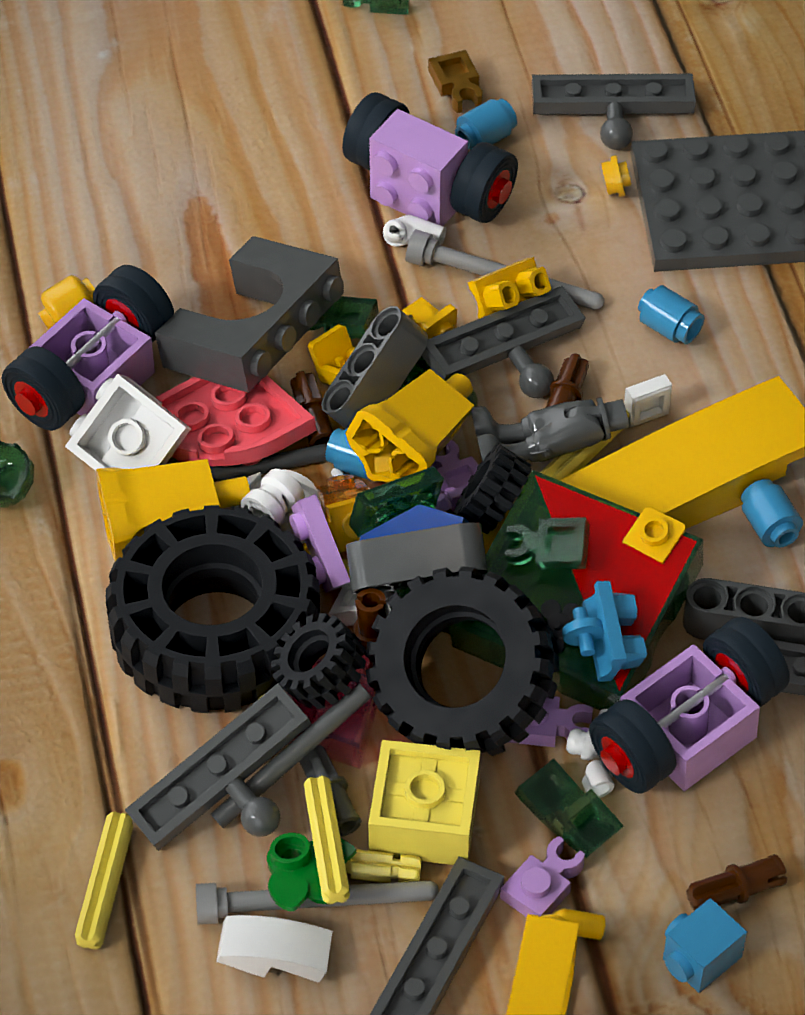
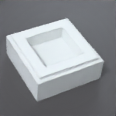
[624,374,672,427]

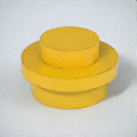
[601,155,632,197]

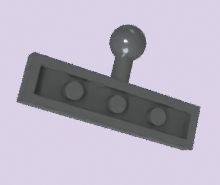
[532,73,696,150]
[421,286,586,399]
[125,684,311,851]

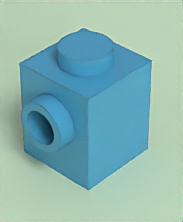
[663,898,747,993]

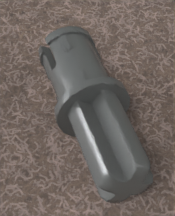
[299,745,362,837]

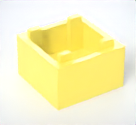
[368,740,481,865]

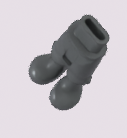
[471,397,630,463]

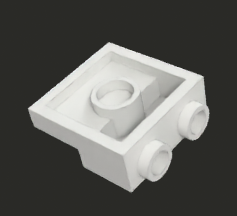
[65,374,191,471]

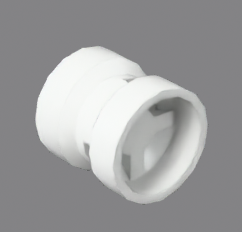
[240,468,305,525]

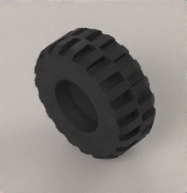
[106,505,320,713]

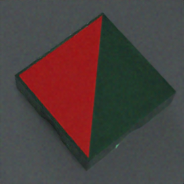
[449,470,703,711]

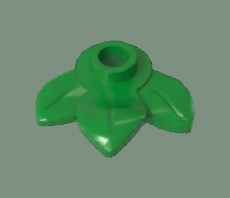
[267,833,357,912]

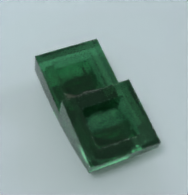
[514,758,624,858]

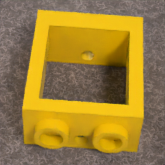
[506,914,579,1015]

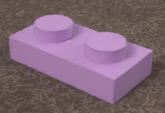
[289,494,350,593]

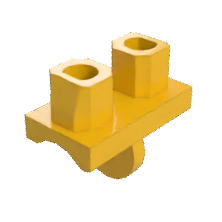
[467,257,551,319]

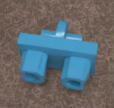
[562,581,647,682]

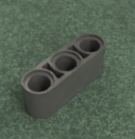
[321,306,428,429]
[346,522,488,594]
[683,578,805,645]

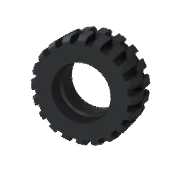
[365,566,560,756]

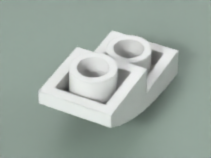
[216,915,332,983]

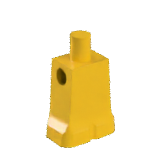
[345,369,474,491]
[96,459,250,561]

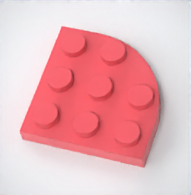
[155,376,317,467]

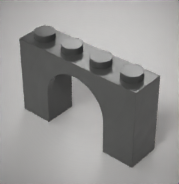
[155,236,344,393]

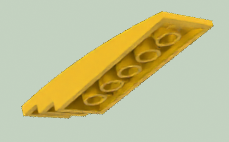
[483,376,805,596]

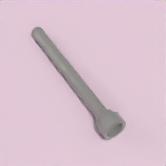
[405,229,604,310]
[196,881,439,925]

